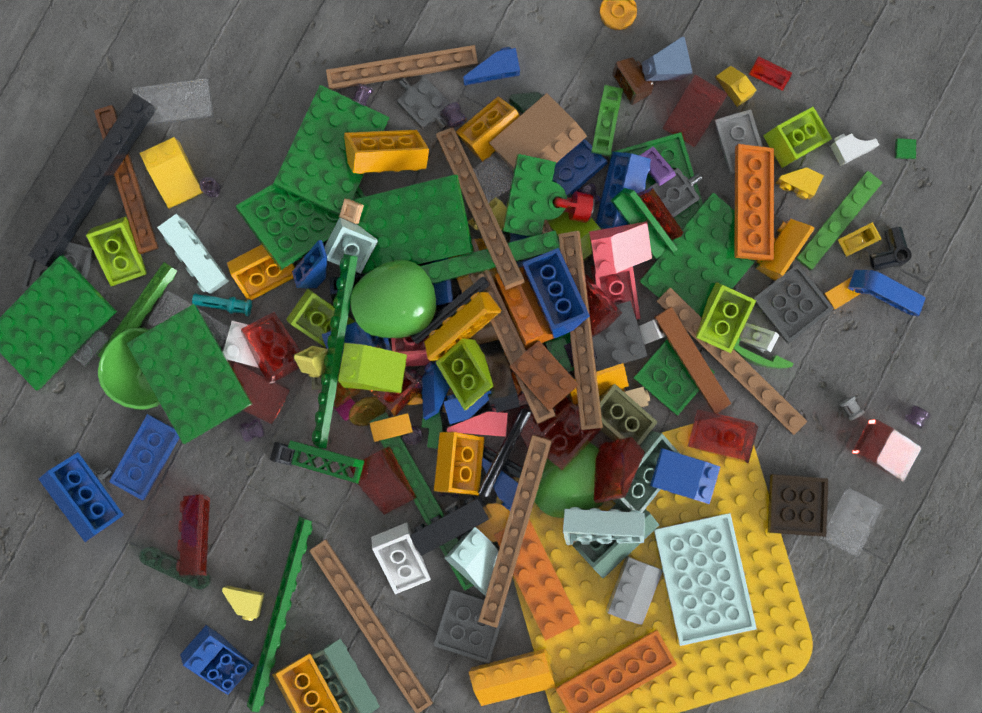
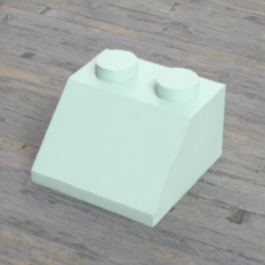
[324,218,378,274]

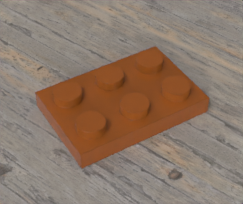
[509,341,579,412]

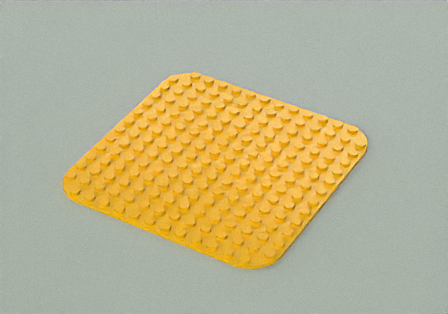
[496,418,813,713]

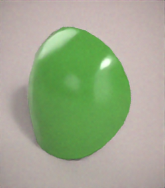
[351,260,436,338]
[98,328,160,409]
[534,439,612,518]

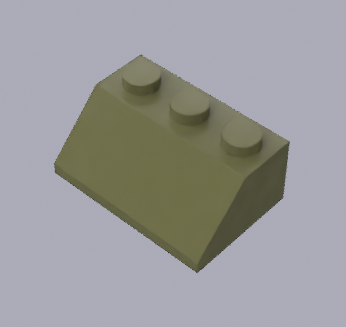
[599,384,657,453]

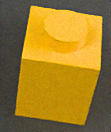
[715,66,757,107]

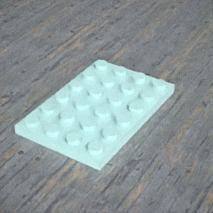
[654,513,757,646]

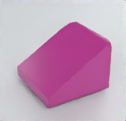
[333,394,360,421]

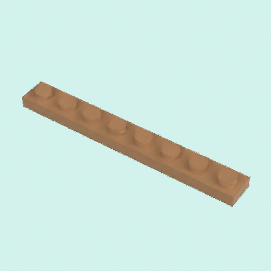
[326,45,478,90]

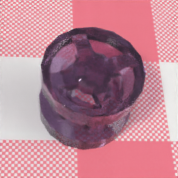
[905,405,930,429]

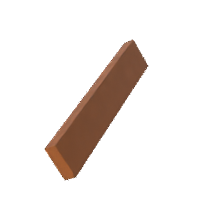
[654,307,732,414]

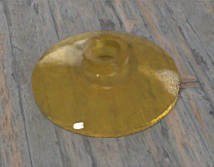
[349,396,386,426]

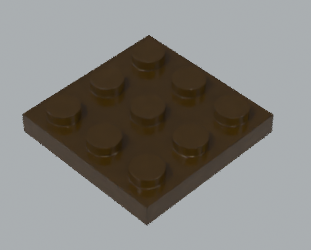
[768,474,829,537]

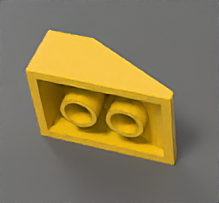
[140,137,203,209]

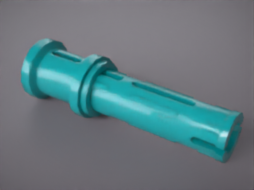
[192,293,252,317]

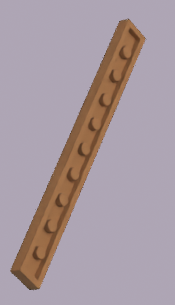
[436,127,524,290]
[559,231,603,430]
[460,239,555,424]
[656,288,807,435]
[478,434,552,628]
[309,539,433,713]

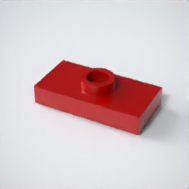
[749,56,792,91]

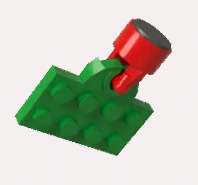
[502,154,594,237]

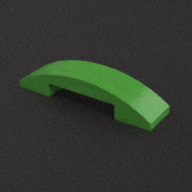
[591,85,623,156]
[733,338,794,369]

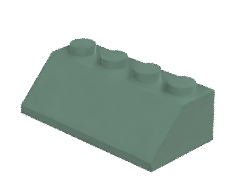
[602,431,680,513]
[572,504,659,578]
[311,639,380,713]

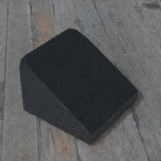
[270,442,295,466]

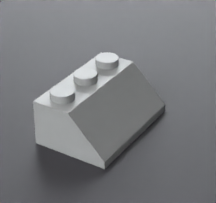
[606,556,663,625]

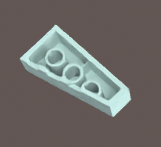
[157,214,229,294]
[563,507,645,545]

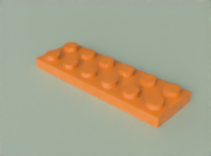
[734,144,774,261]
[494,519,580,641]
[555,629,677,713]

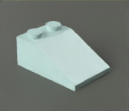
[444,527,499,596]

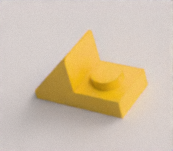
[838,222,881,257]

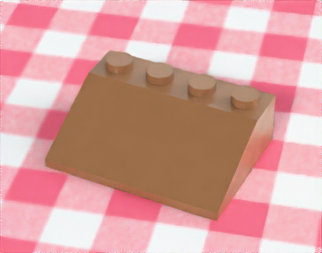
[489,93,587,172]

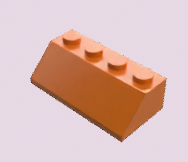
[494,268,554,350]

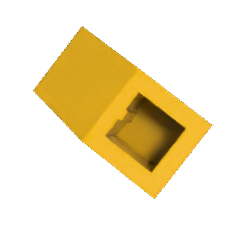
[776,167,824,200]

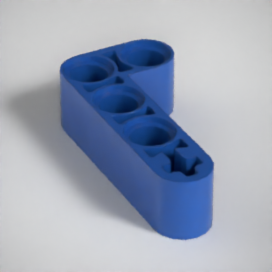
[848,269,926,316]

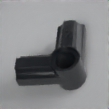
[870,227,912,271]

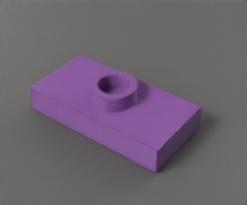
[639,147,676,186]

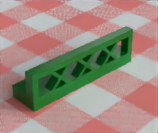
[610,188,677,259]
[288,440,364,483]

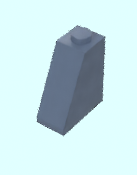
[642,37,692,81]

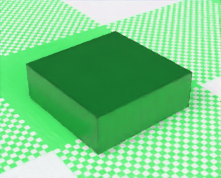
[895,138,916,159]

